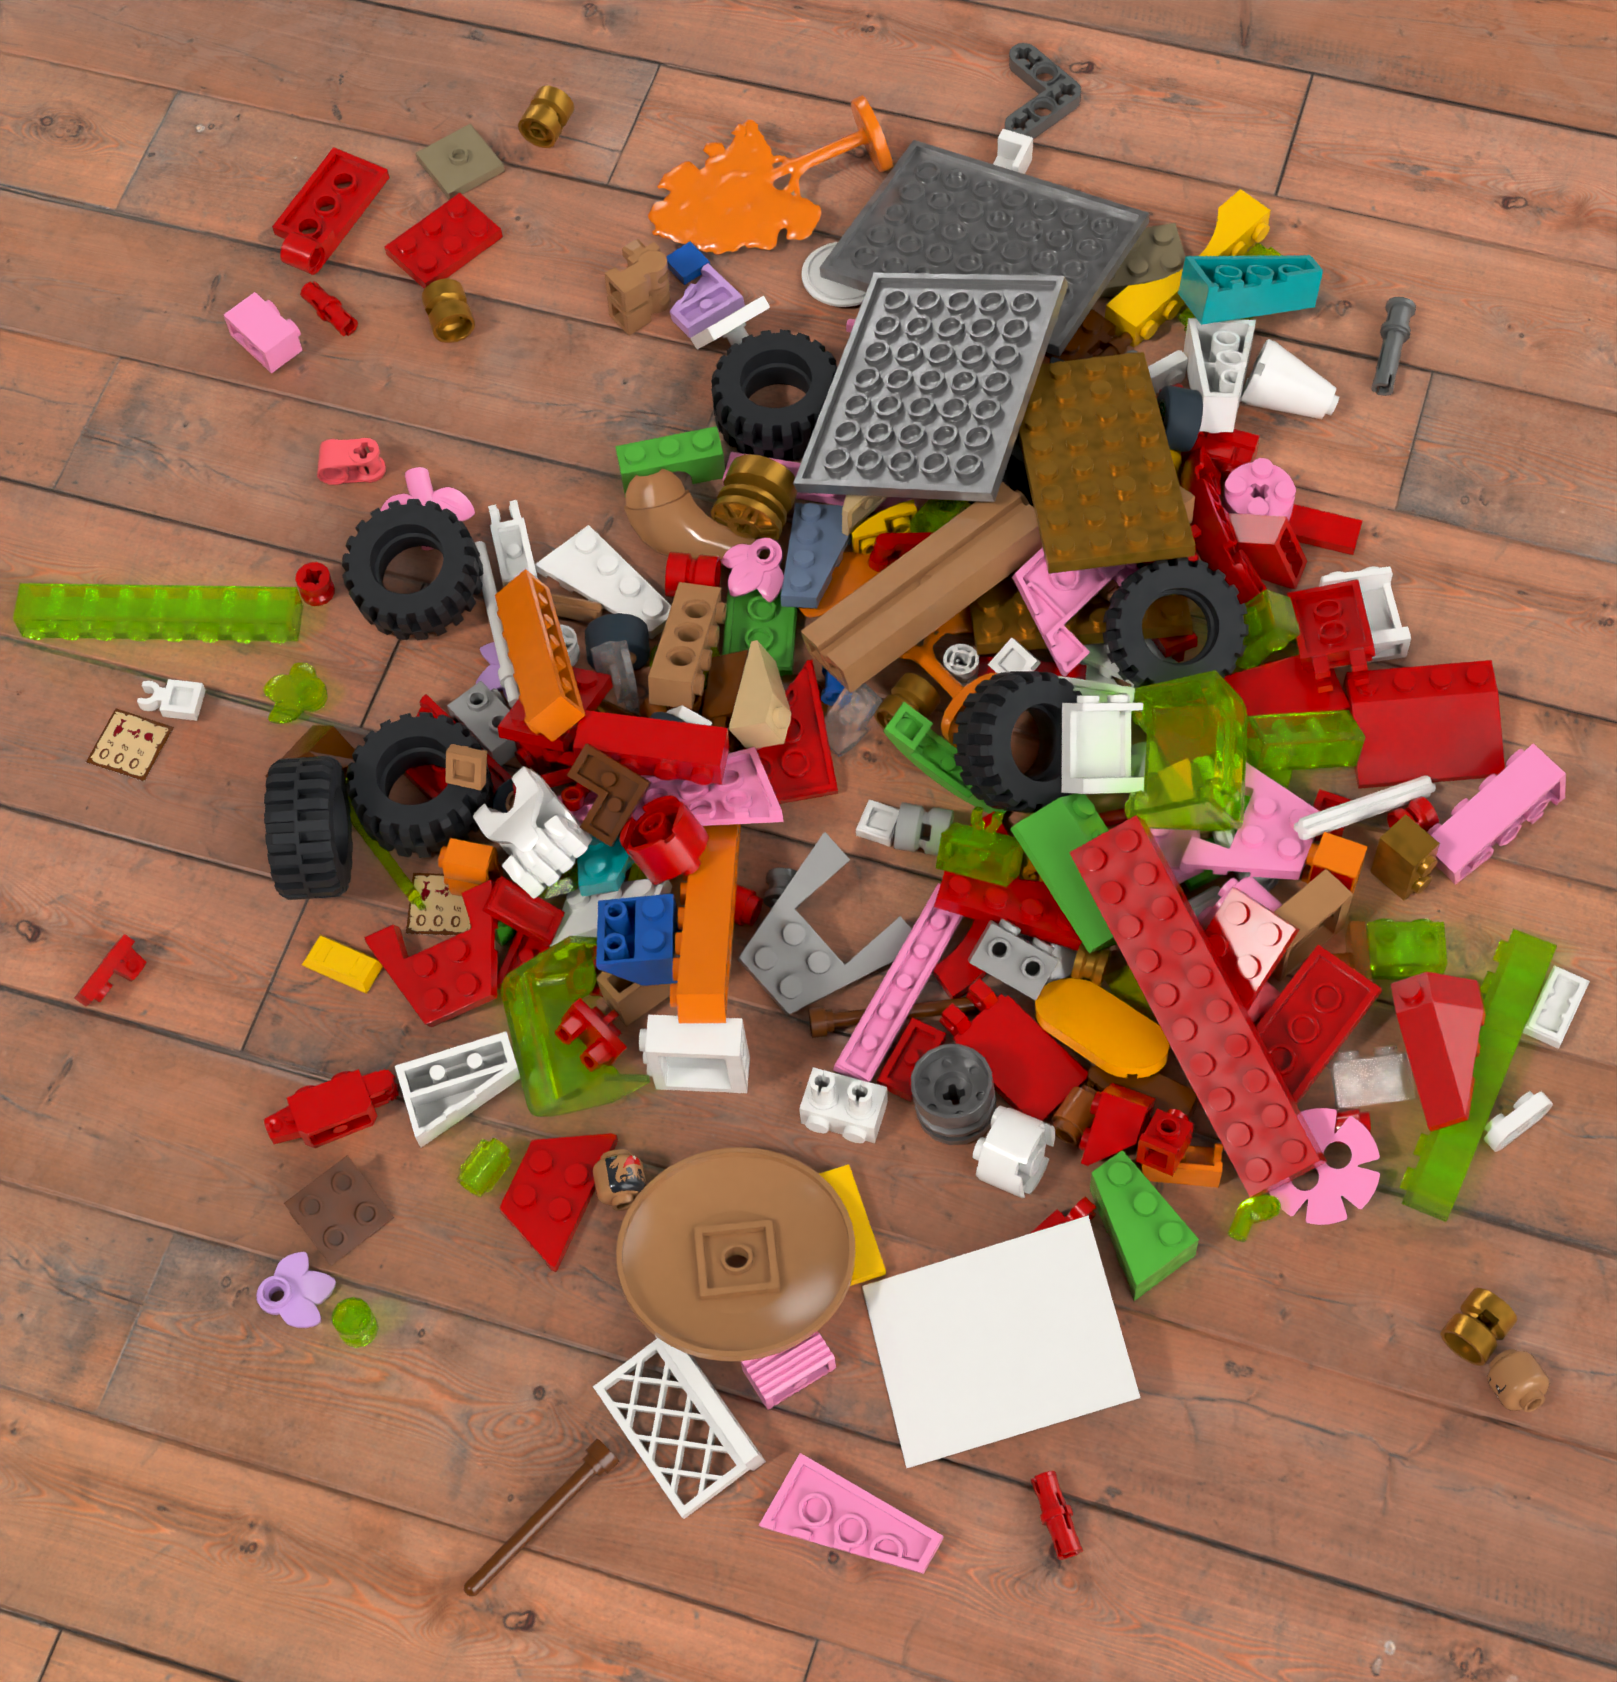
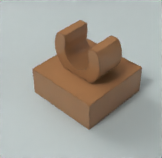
[446,744,487,791]

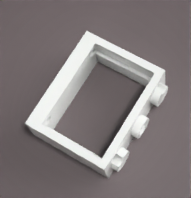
[639,1015,750,1093]

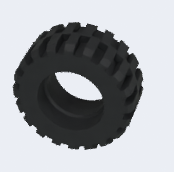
[711,329,837,461]
[342,499,483,641]
[1103,557,1249,699]
[953,671,1082,813]
[346,712,493,858]
[264,756,353,900]

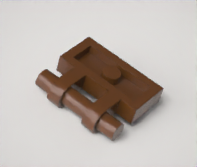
[1045,309,1133,361]

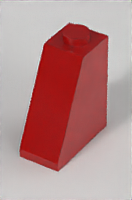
[1227,513,1308,589]

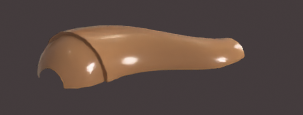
[624,469,769,565]

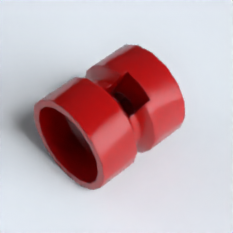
[665,552,721,598]

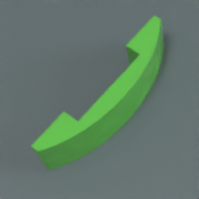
[883,702,1006,818]

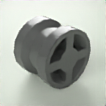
[763,868,800,909]

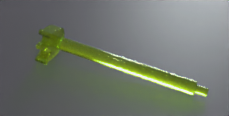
[345,777,426,911]

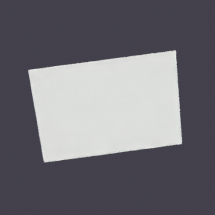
[862,1216,1140,1469]

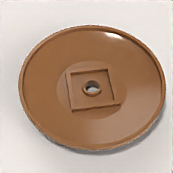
[616,1147,856,1361]

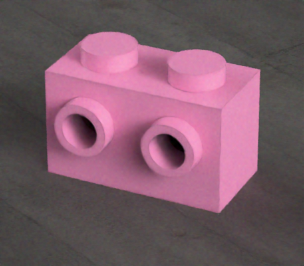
[224,292,303,373]

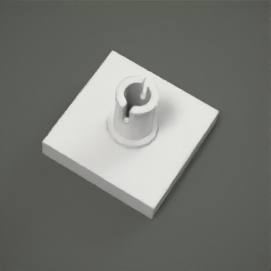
[691,295,770,349]

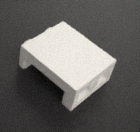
[1319,566,1411,666]
[1062,695,1144,794]

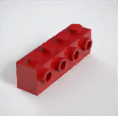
[573,710,729,785]

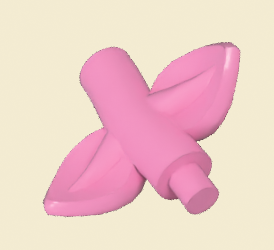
[380,467,475,550]

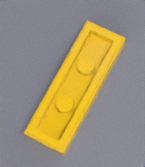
[819,1164,886,1286]

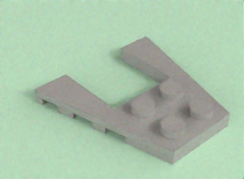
[737,832,912,1016]

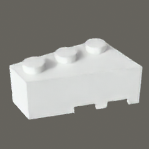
[395,1031,521,1148]

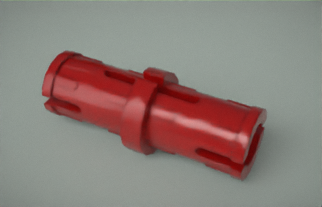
[300,281,358,336]
[1031,1471,1083,1560]

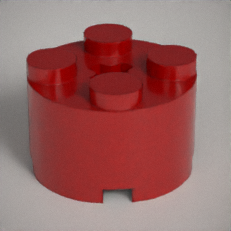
[620,795,709,885]

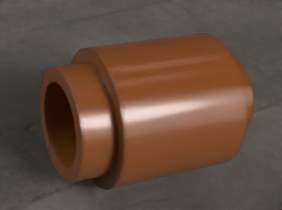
[1052,1086,1097,1145]

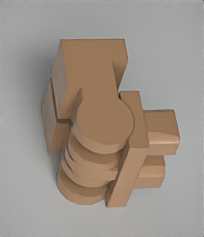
[604,239,671,336]

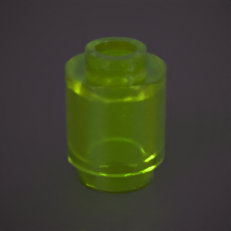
[456,1138,512,1198]

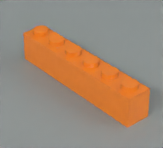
[495,569,585,742]

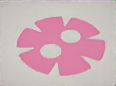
[1269,1108,1380,1225]

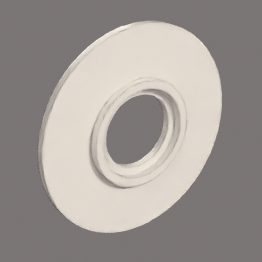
[802,242,866,307]

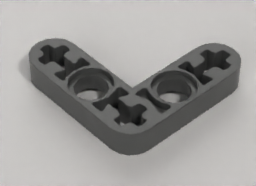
[1004,43,1081,139]

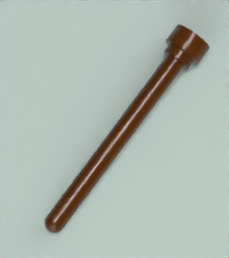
[808,997,979,1038]
[464,1439,620,1596]

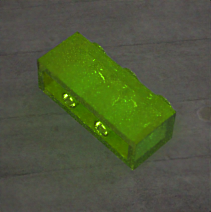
[1240,710,1366,772]

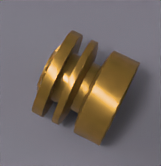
[711,454,798,541]

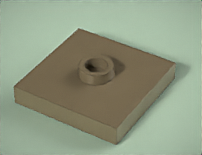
[416,124,505,200]

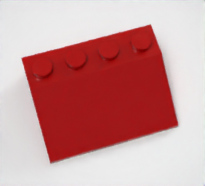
[1342,660,1505,789]

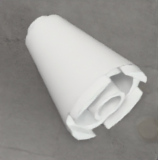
[1240,339,1340,419]

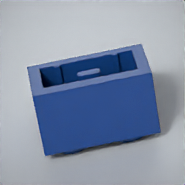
[596,894,681,986]

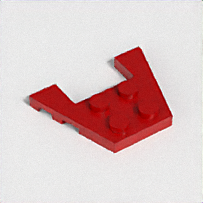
[364,880,498,1027]

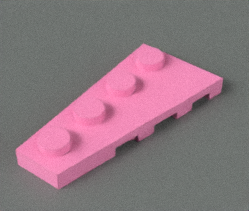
[759,1453,944,1574]

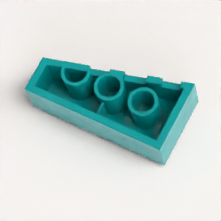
[1178,255,1323,325]

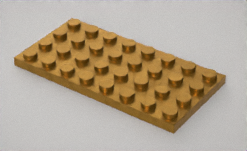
[1018,352,1195,574]

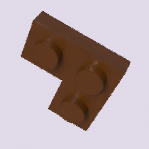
[567,743,652,847]

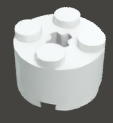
[973,1106,1055,1198]

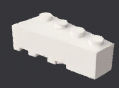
[1183,318,1256,433]

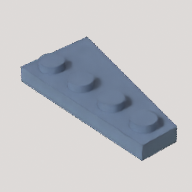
[781,503,861,608]

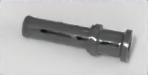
[1371,297,1416,396]

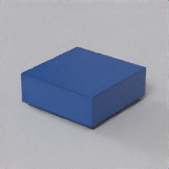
[666,241,710,285]

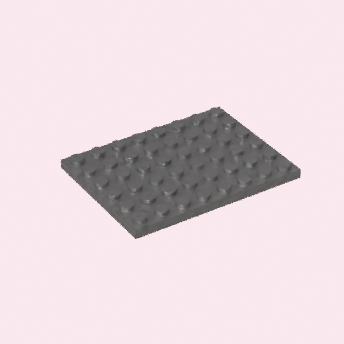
[819,140,1149,357]
[793,273,1068,502]

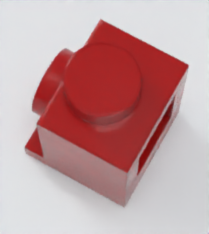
[1136,1108,1194,1177]

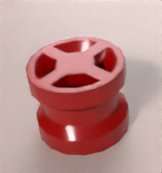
[295,562,335,606]

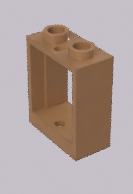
[1272,869,1353,982]

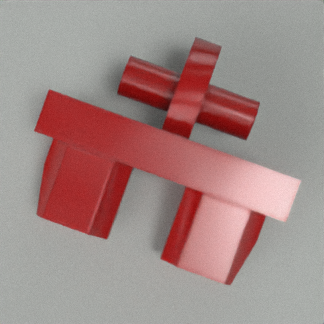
[555,998,627,1072]

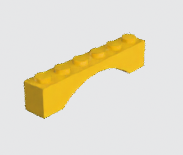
[1105,189,1271,348]

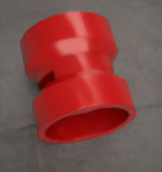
[1387,796,1439,832]

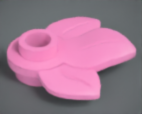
[721,538,784,603]

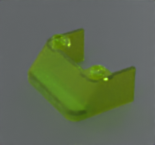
[501,936,650,1117]

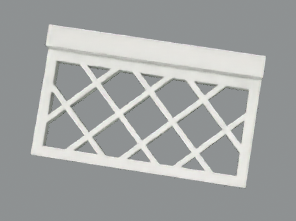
[593,1337,766,1519]

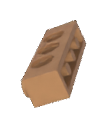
[648,582,727,709]

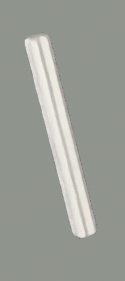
[1294,776,1436,840]

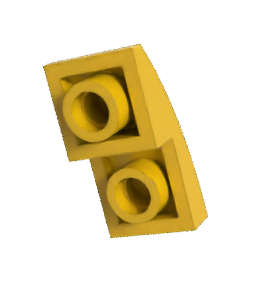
[852,499,918,555]

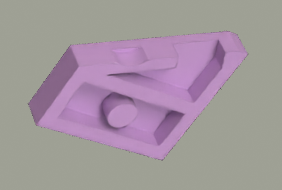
[670,264,745,338]

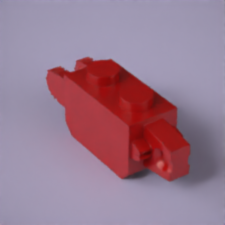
[263,1068,400,1148]

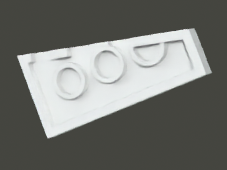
[535,525,671,639]

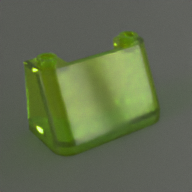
[1125,670,1248,832]

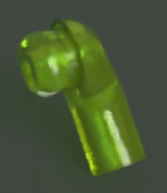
[1228,1195,1281,1242]

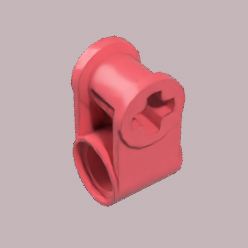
[317,438,386,485]

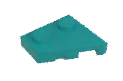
[577,834,634,897]

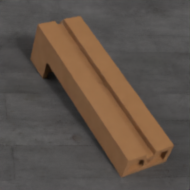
[801,482,1042,693]

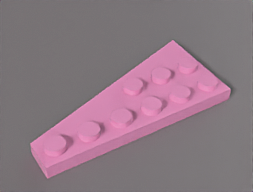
[557,747,784,826]

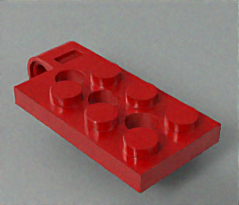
[272,147,390,275]

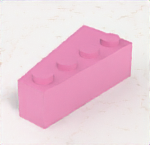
[1427,744,1566,885]

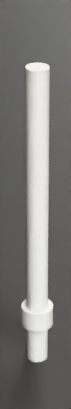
[475,541,520,708]

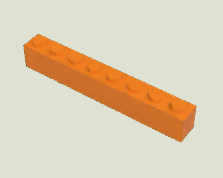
[670,824,741,1023]

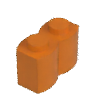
[438,838,503,897]

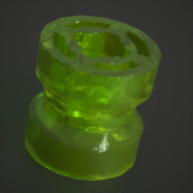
[332,1297,378,1348]

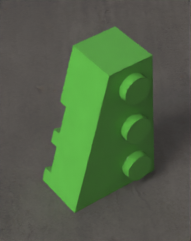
[1090,1150,1199,1301]

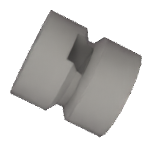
[894,802,954,857]

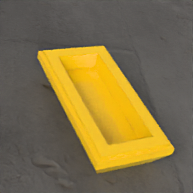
[302,934,383,994]

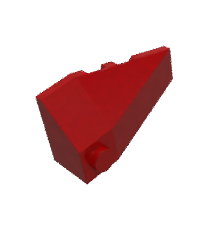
[1390,972,1486,1132]

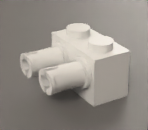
[799,1067,888,1143]

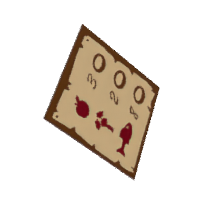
[86,708,174,782]
[406,873,471,936]

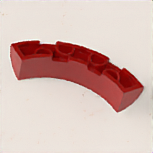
[1180,446,1268,611]

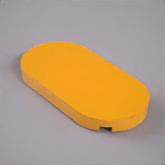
[1035,978,1170,1078]

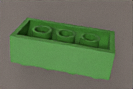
[1010,794,1117,953]

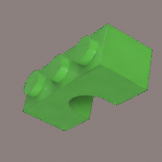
[615,426,725,498]

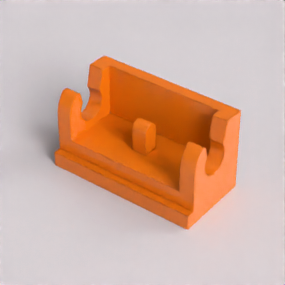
[1141,1143,1223,1188]

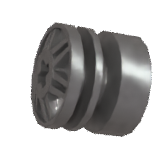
[911,1044,996,1145]

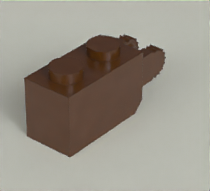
[701,650,749,754]
[1086,1065,1198,1127]

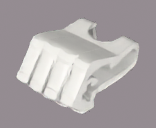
[473,766,592,899]

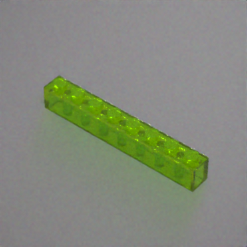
[13,583,303,644]
[1399,928,1557,1222]

